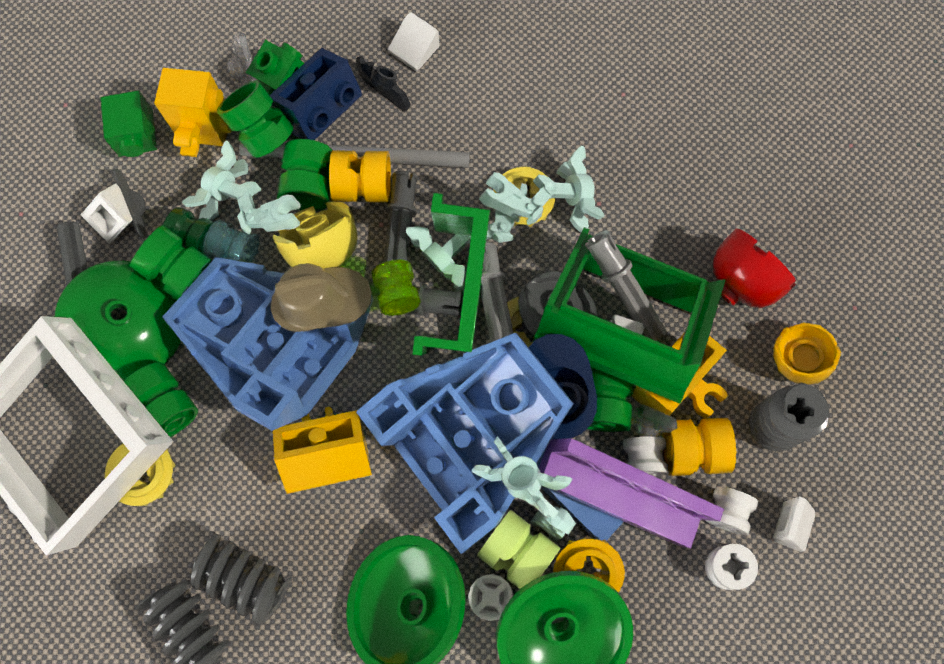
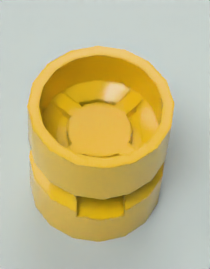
[329,150,391,202]
[662,417,736,476]

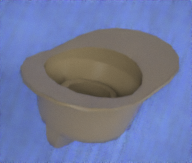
[271,263,372,332]

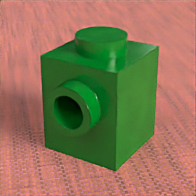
[100,90,157,157]

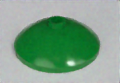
[54,260,181,381]
[346,535,465,664]
[496,571,633,664]

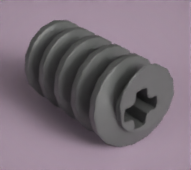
[748,383,830,452]
[190,533,292,625]
[136,580,230,664]

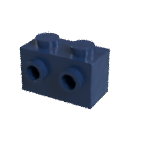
[270,48,363,140]

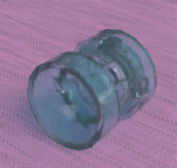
[203,219,260,263]

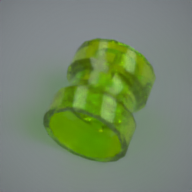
[371,259,421,316]

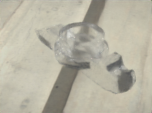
[227,32,255,88]
[631,404,678,437]

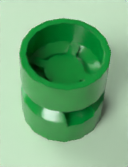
[217,80,293,158]
[277,139,333,211]
[130,225,211,301]
[124,362,199,438]
[587,367,634,432]

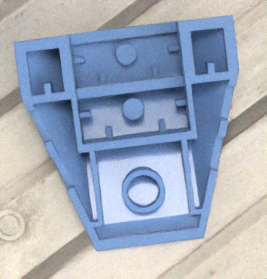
[163,257,373,431]
[356,333,574,554]

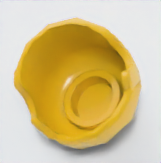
[773,322,841,385]

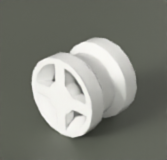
[623,436,669,476]
[706,486,758,536]
[705,544,758,590]
[468,574,513,621]

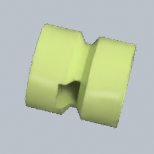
[477,510,560,589]

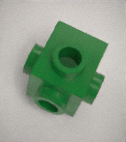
[246,39,304,95]

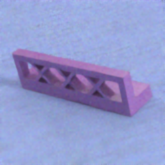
[539,438,724,549]

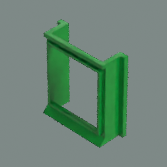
[412,193,490,356]
[533,227,726,404]

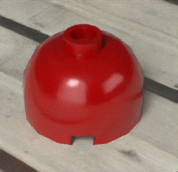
[712,228,796,308]

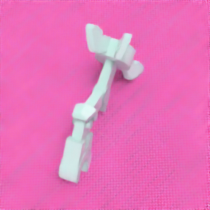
[182,141,300,235]
[479,146,605,233]
[406,183,528,295]
[471,436,576,542]

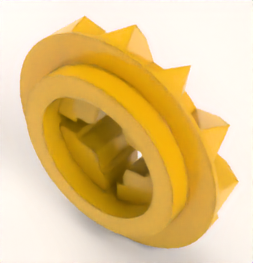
[553,535,625,593]

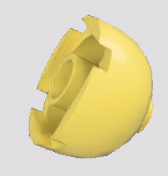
[273,202,357,268]

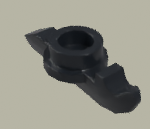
[356,56,411,111]

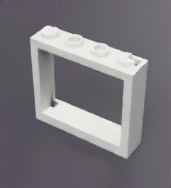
[0,316,173,556]

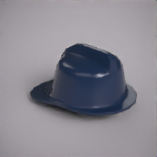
[528,334,597,439]

